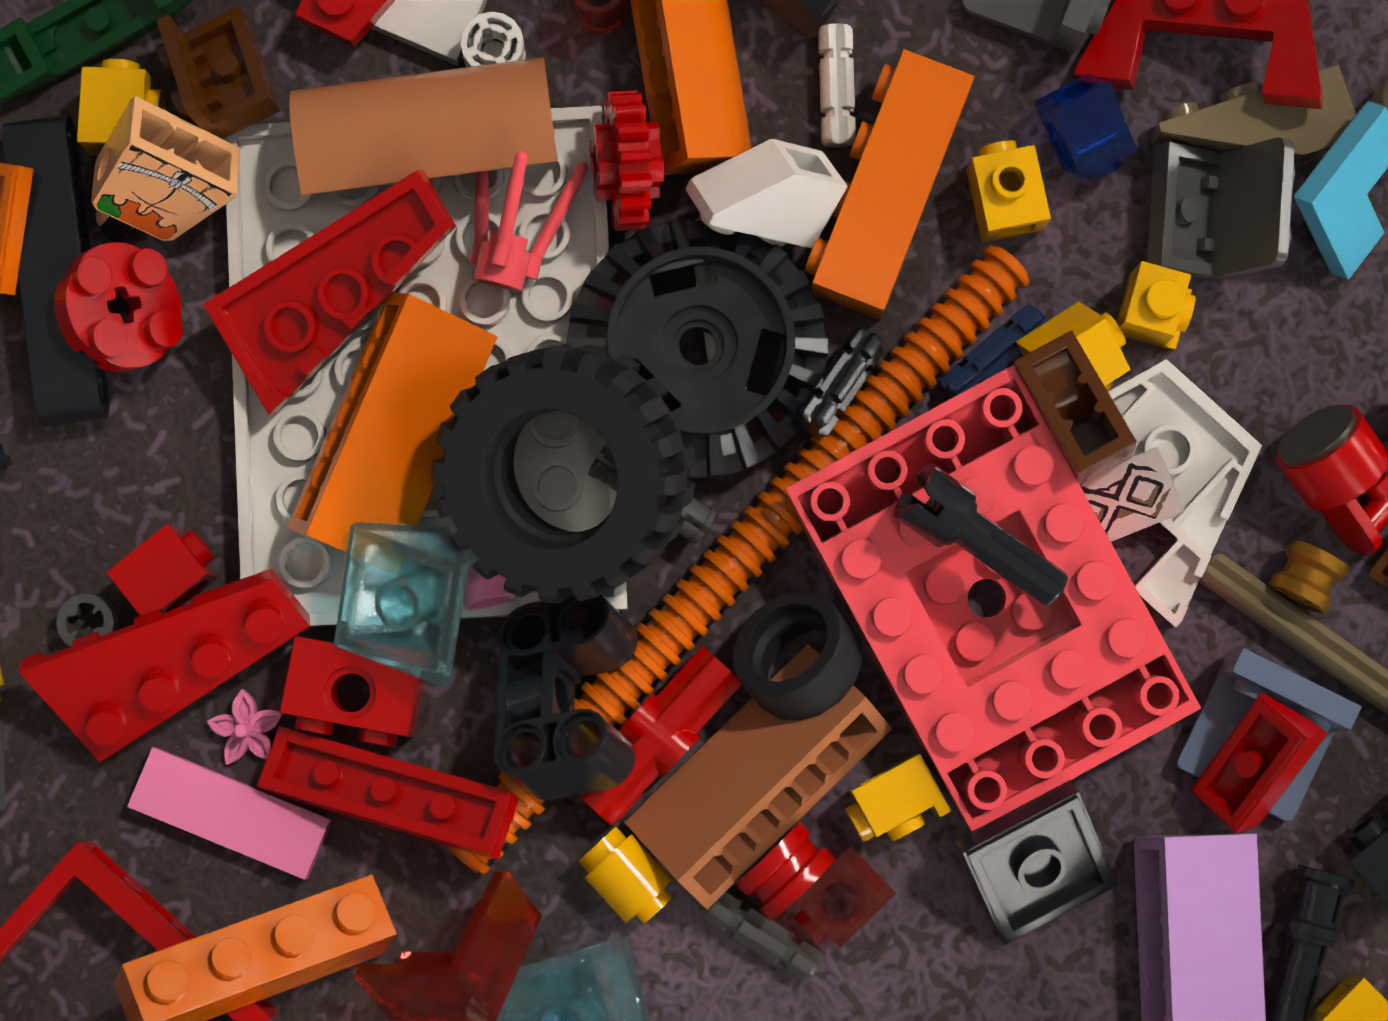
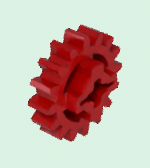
[589,90,664,231]

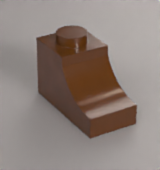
[1014,330,1137,485]

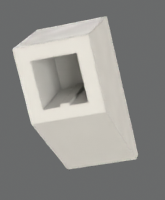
[685,138,848,248]

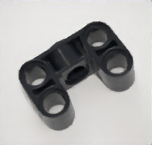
[494,595,638,800]

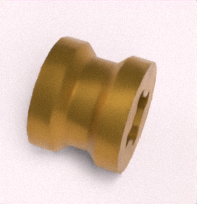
[1268,540,1349,615]

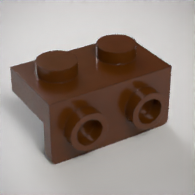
[156,6,280,139]

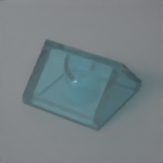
[334,522,469,687]

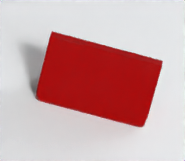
[1190,693,1327,834]

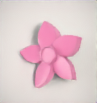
[207,689,284,765]

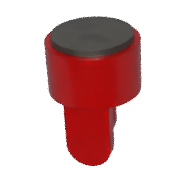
[1276,405,1388,556]

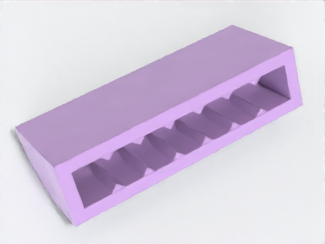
[1133,834,1266,1021]

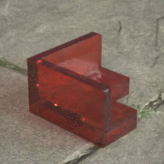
[353,871,542,1021]

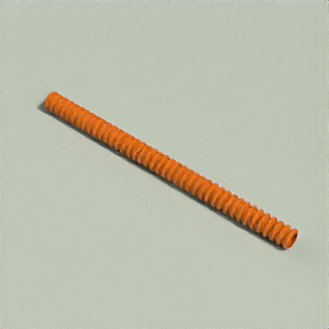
[447,245,1030,875]

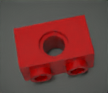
[280,636,428,747]

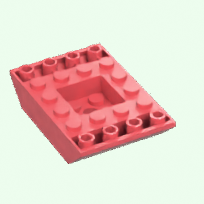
[785,365,1201,832]

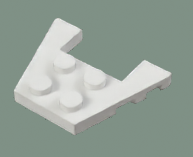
[1108,359,1262,628]

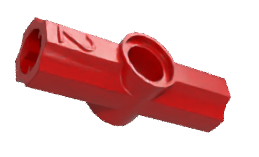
[579,646,741,826]

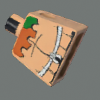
[91,96,240,241]

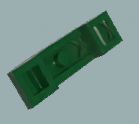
[0,0,194,104]

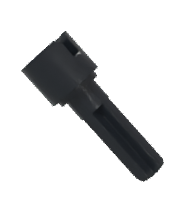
[894,463,1068,605]

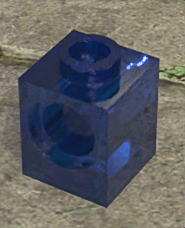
[1033,73,1137,180]

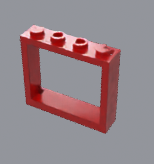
[0,840,280,1021]

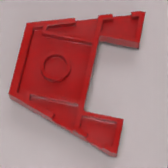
[1074,0,1324,109]

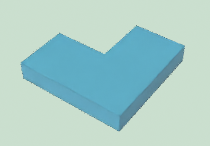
[1294,101,1388,280]

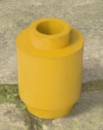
[578,827,673,924]

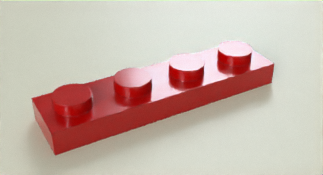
[257,726,519,861]

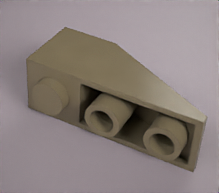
[1148,65,1356,167]

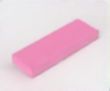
[127,747,333,880]

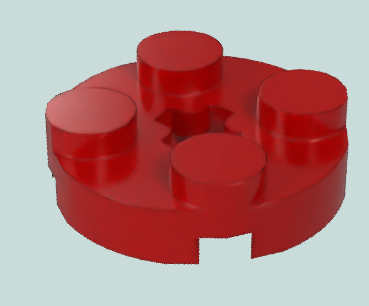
[54,242,183,373]

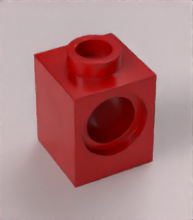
[106,524,217,616]

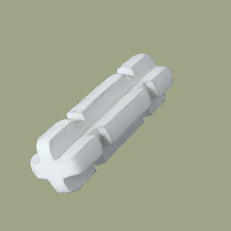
[818,23,856,148]

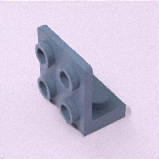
[1175,648,1362,821]

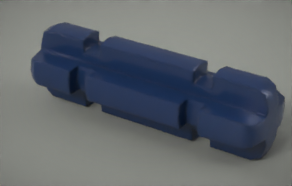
[939,304,1048,399]

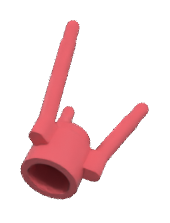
[469,151,589,292]

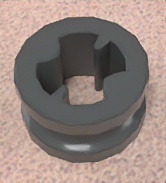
[56,593,120,647]

